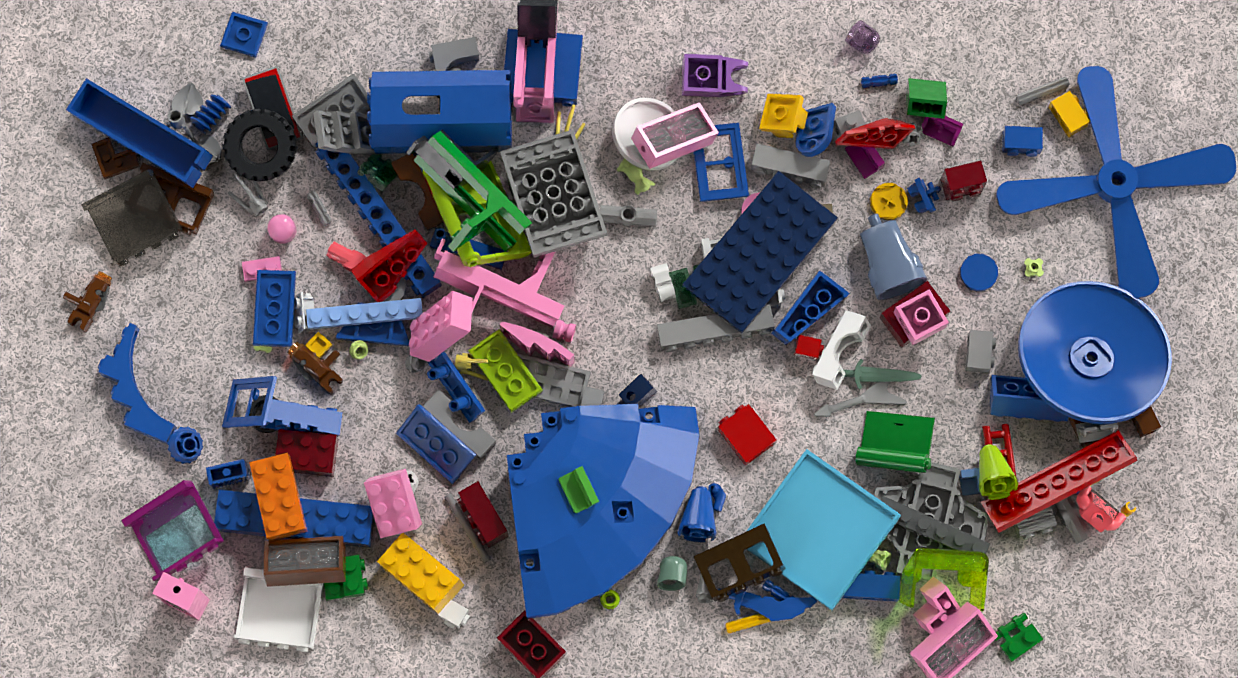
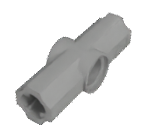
[600,205,657,227]
[1054,496,1092,544]

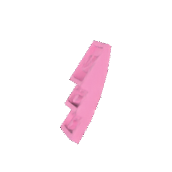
[500,321,575,367]

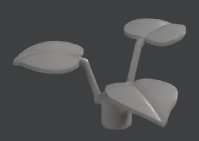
[166,82,222,164]

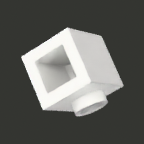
[438,600,470,629]

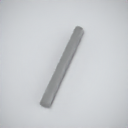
[444,493,491,563]

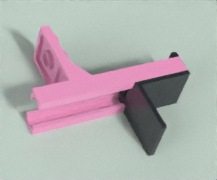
[514,0,558,123]

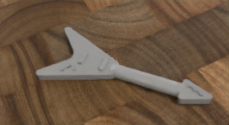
[814,382,907,417]

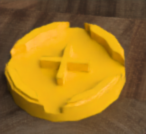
[870,183,908,220]

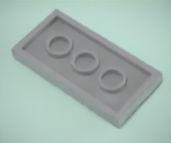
[291,74,370,148]

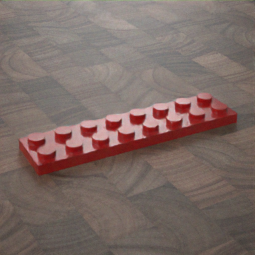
[980,430,1138,533]

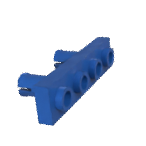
[427,351,485,423]

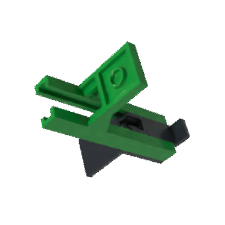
[406,130,532,252]

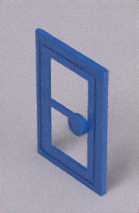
[694,122,749,202]
[222,376,277,428]

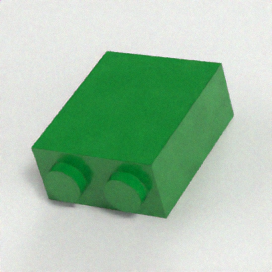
[906,78,947,119]

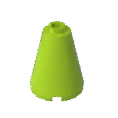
[979,444,1018,500]

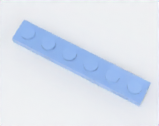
[306,298,423,330]

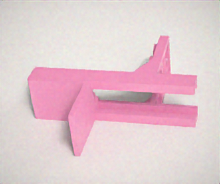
[434,238,564,328]

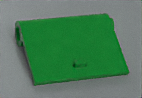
[856,411,935,473]

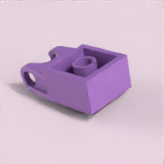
[682,54,748,97]

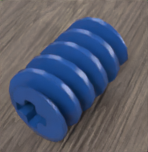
[190,94,232,135]

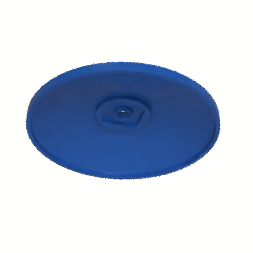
[1018,281,1172,424]

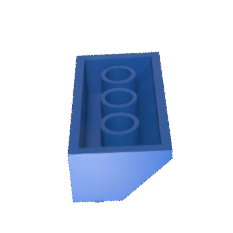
[990,375,1068,422]

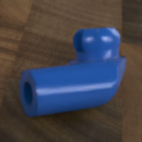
[708,483,726,512]

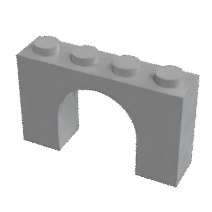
[429,37,479,110]

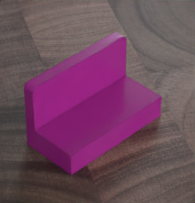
[845,146,885,179]

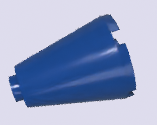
[678,486,717,543]

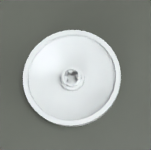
[612,98,678,170]

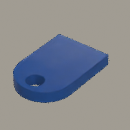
[796,103,836,157]

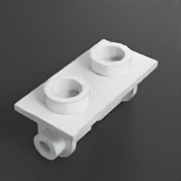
[294,292,314,334]

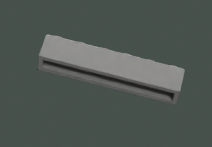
[657,305,775,352]

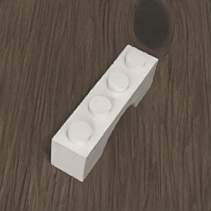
[812,310,871,390]

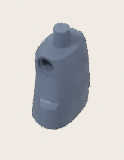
[860,214,928,300]

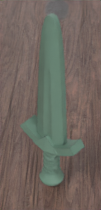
[843,359,922,389]

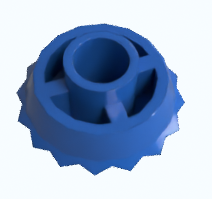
[167,426,203,464]

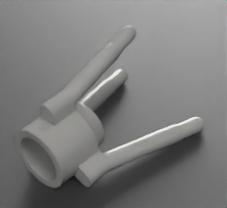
[228,174,268,216]

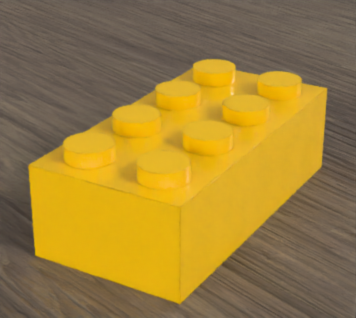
[377,533,464,614]

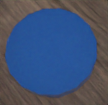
[960,254,998,292]

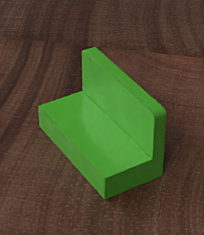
[558,466,599,514]

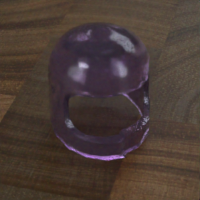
[845,20,880,54]

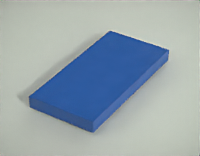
[253,270,296,347]
[396,404,476,484]

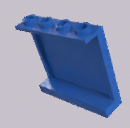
[504,29,583,107]

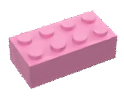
[409,291,472,362]

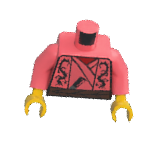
[1076,481,1136,533]

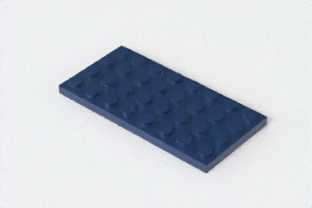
[682,171,838,334]

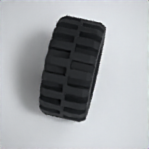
[222,109,297,181]

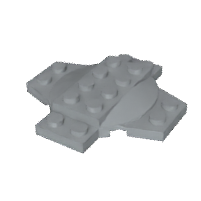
[874,462,990,581]

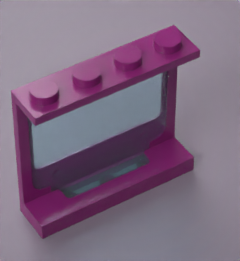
[121,480,224,581]

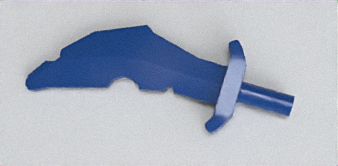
[718,586,817,622]

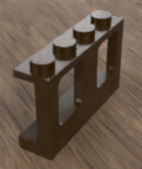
[693,524,786,602]

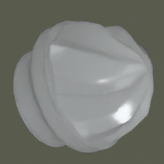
[405,355,425,372]

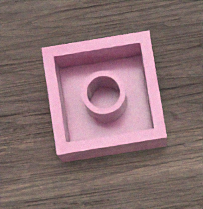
[893,289,949,345]

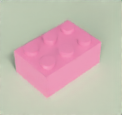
[364,468,422,538]

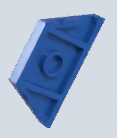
[336,302,409,346]

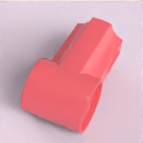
[326,241,366,272]

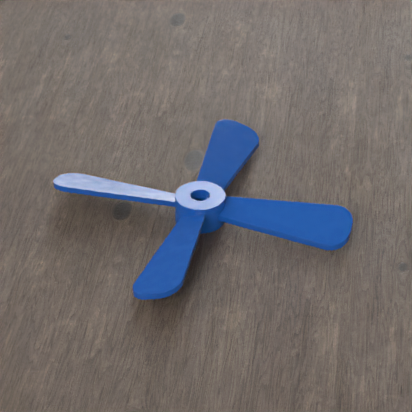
[996,66,1236,298]

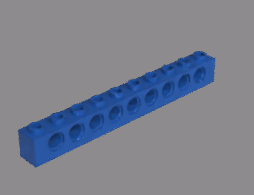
[315,142,442,298]

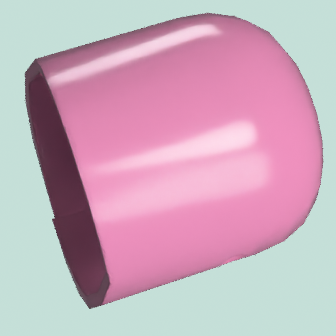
[267,214,297,244]

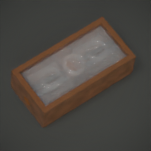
[264,536,346,587]

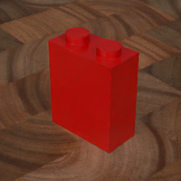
[717,404,777,466]

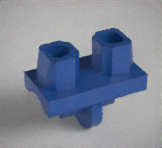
[907,177,941,213]

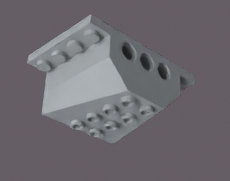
[500,130,607,258]

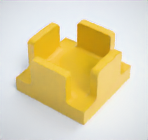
[759,94,808,138]

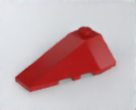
[835,118,915,149]
[351,229,427,302]

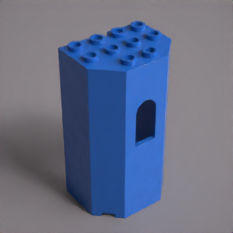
[367,70,512,154]

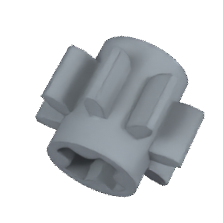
[902,122,924,147]

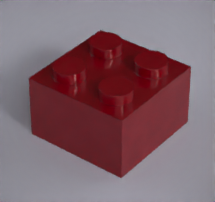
[940,160,987,202]

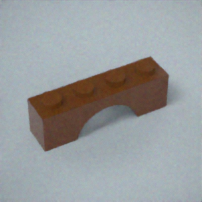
[391,154,444,231]

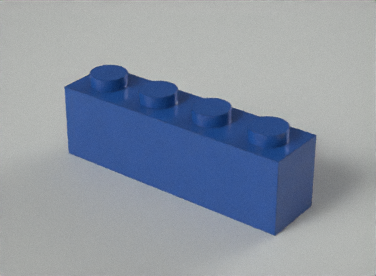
[842,571,900,602]

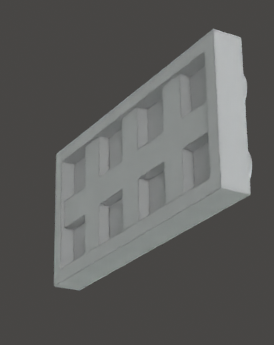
[518,354,591,407]

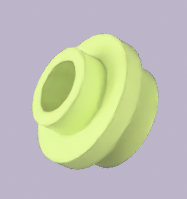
[349,340,368,359]

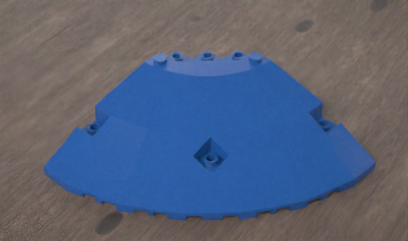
[507,404,699,619]

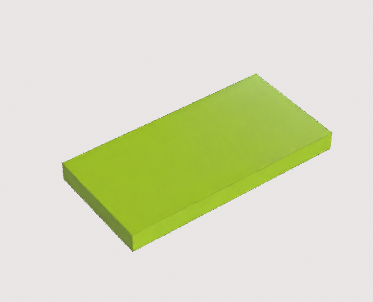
[468,329,543,413]

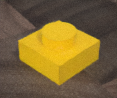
[305,332,333,359]

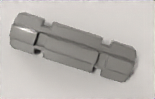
[307,191,332,226]

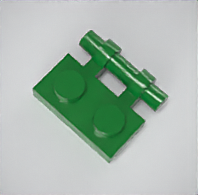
[995,612,1043,662]

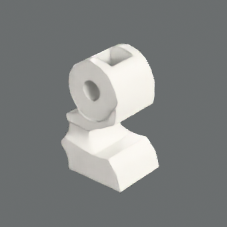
[650,263,676,302]

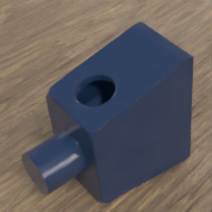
[616,374,658,408]

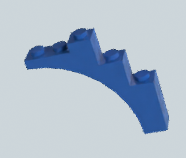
[98,323,177,445]

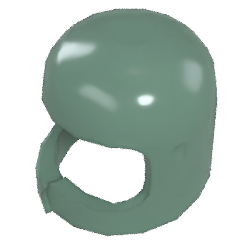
[657,556,687,591]

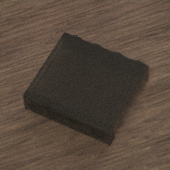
[81,170,183,267]

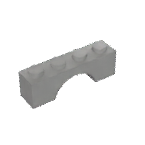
[423,389,496,460]

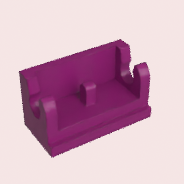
[921,116,964,147]

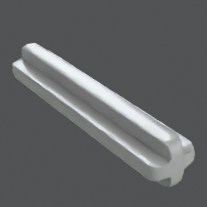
[1016,77,1070,105]

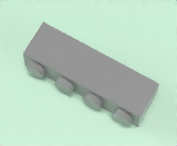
[751,144,830,188]

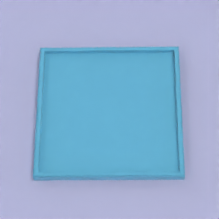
[747,449,901,611]

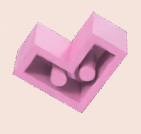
[913,577,960,634]

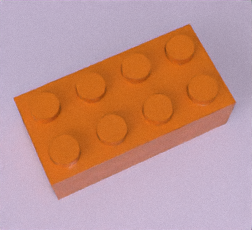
[249,453,308,540]

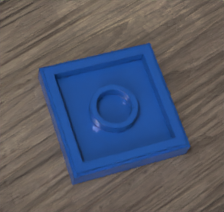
[220,12,268,58]

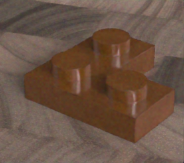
[91,137,140,180]

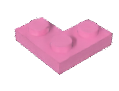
[242,256,282,282]

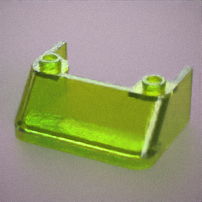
[899,548,989,611]

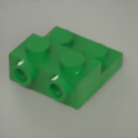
[324,555,368,601]

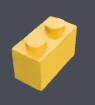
[1048,91,1090,138]

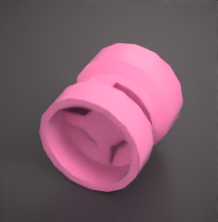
[553,319,576,343]

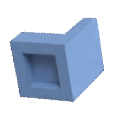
[959,468,981,496]

